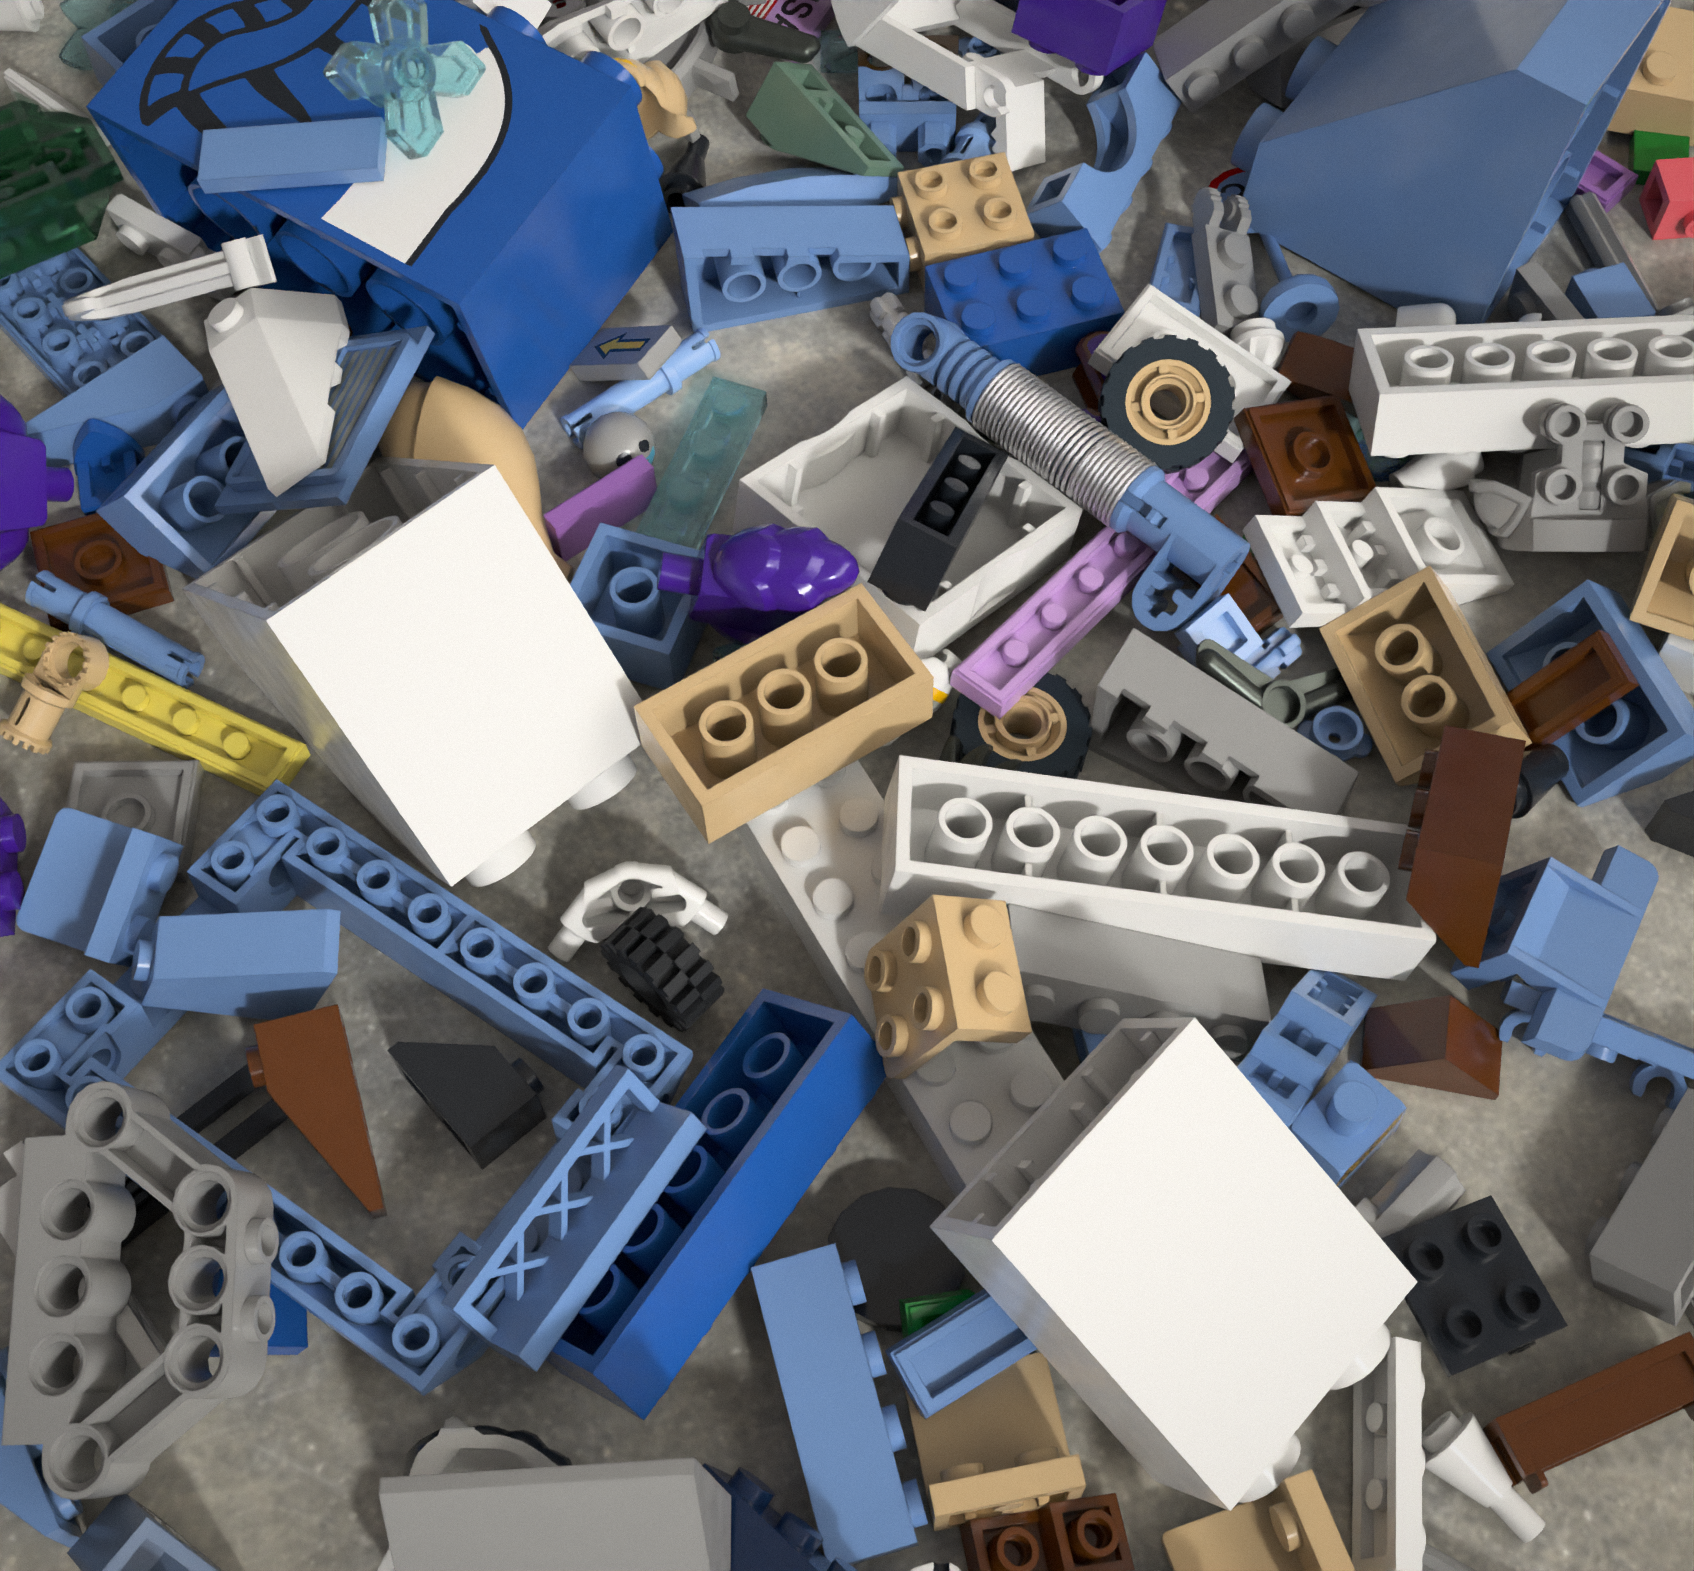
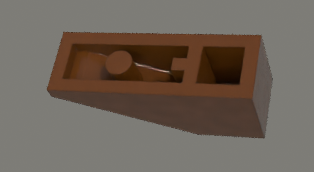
[245,1004,387,1219]

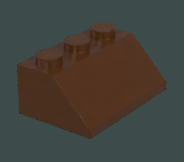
[1398,725,1526,968]

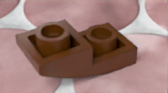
[1277,331,1358,418]
[959,1493,1135,1571]

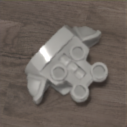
[1469,403,1691,552]

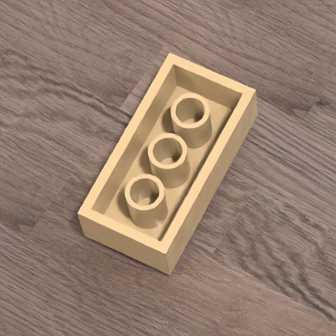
[633,583,934,844]

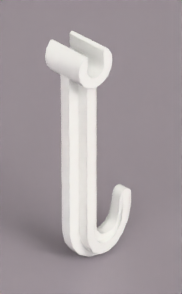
[62,234,277,321]

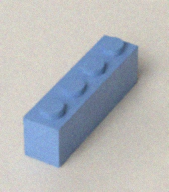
[751,1243,928,1565]

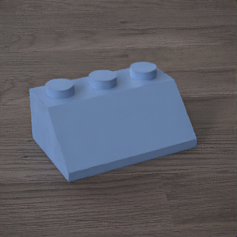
[96,384,277,579]
[1486,579,1694,807]

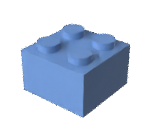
[570,522,707,690]

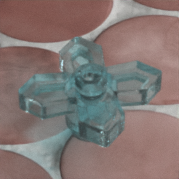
[323,0,486,160]

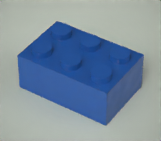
[924,228,1125,377]

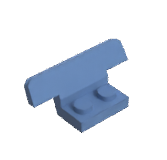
[1450,845,1659,1061]

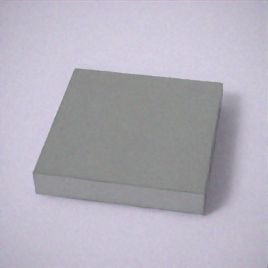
[65,760,205,882]

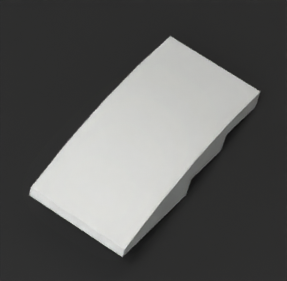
[1242,487,1514,628]

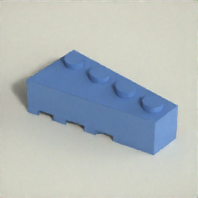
[671,205,910,333]

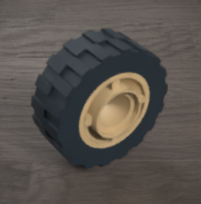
[1098,335,1235,474]
[950,672,1092,779]

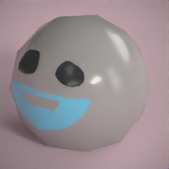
[583,412,656,479]

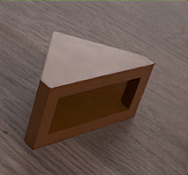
[1360,995,1502,1100]

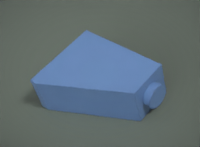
[131,909,341,1020]

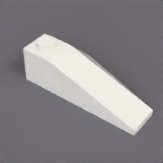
[204,288,350,497]

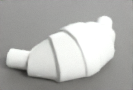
[548,861,728,962]

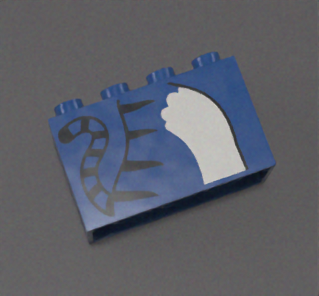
[86,0,674,430]

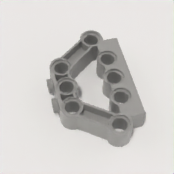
[1,1081,279,1500]

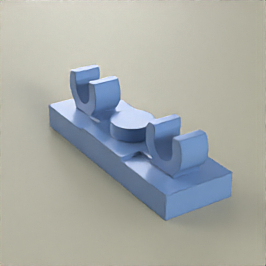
[1498,977,1694,1110]

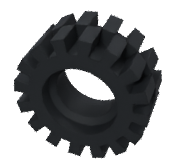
[600,907,724,1032]

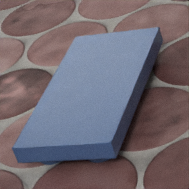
[0,229,162,398]

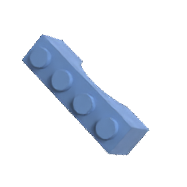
[1026,52,1182,253]

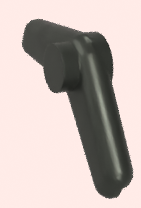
[707,0,821,63]
[1196,639,1353,728]

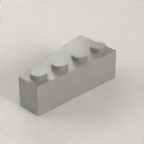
[1088,627,1359,815]

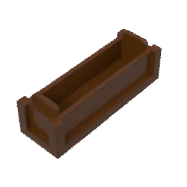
[1482,1331,1694,1494]

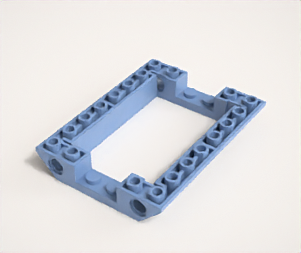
[0,779,693,1396]

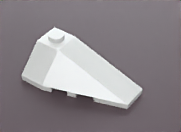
[537,0,729,64]

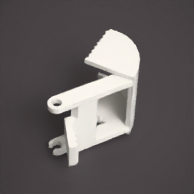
[831,0,1103,171]

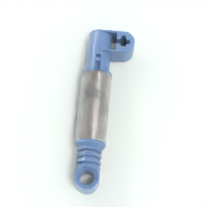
[891,312,1250,631]

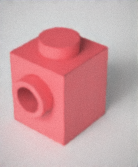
[1639,157,1694,240]

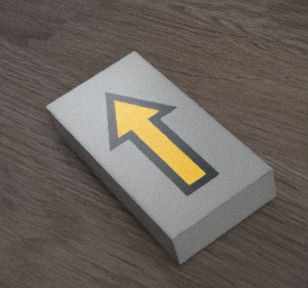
[569,325,682,381]

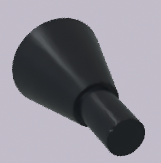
[659,134,710,214]

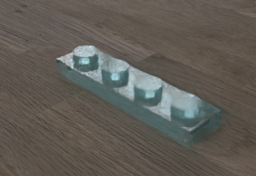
[636,376,768,550]

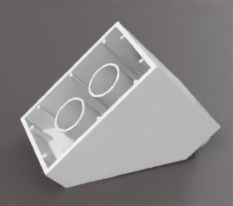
[182,456,642,887]

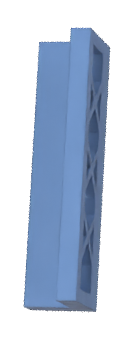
[440,1065,707,1372]

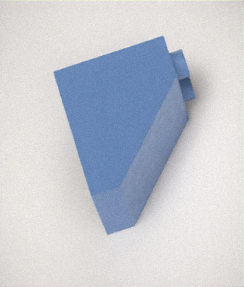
[1231,0,1672,325]

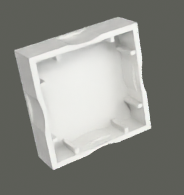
[733,376,1083,660]

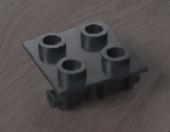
[1381,1195,1568,1378]

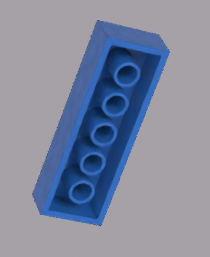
[545,988,887,1420]

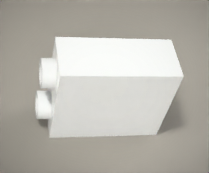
[929,1017,1417,1511]

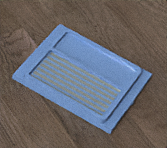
[214,326,435,514]

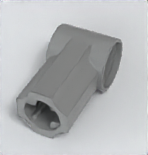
[1355,1149,1466,1238]

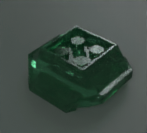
[0,100,124,279]

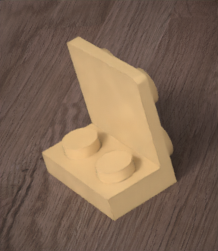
[904,1352,1086,1532]
[1161,1469,1355,1571]

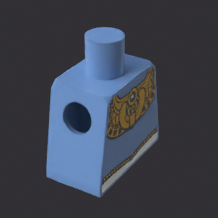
[1288,1060,1407,1190]

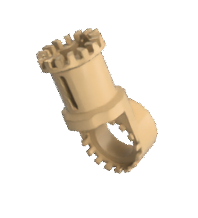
[0,631,109,754]

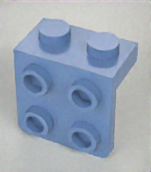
[16,808,184,967]

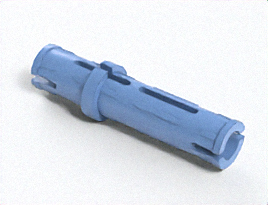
[25,570,205,689]

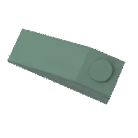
[746,61,904,177]

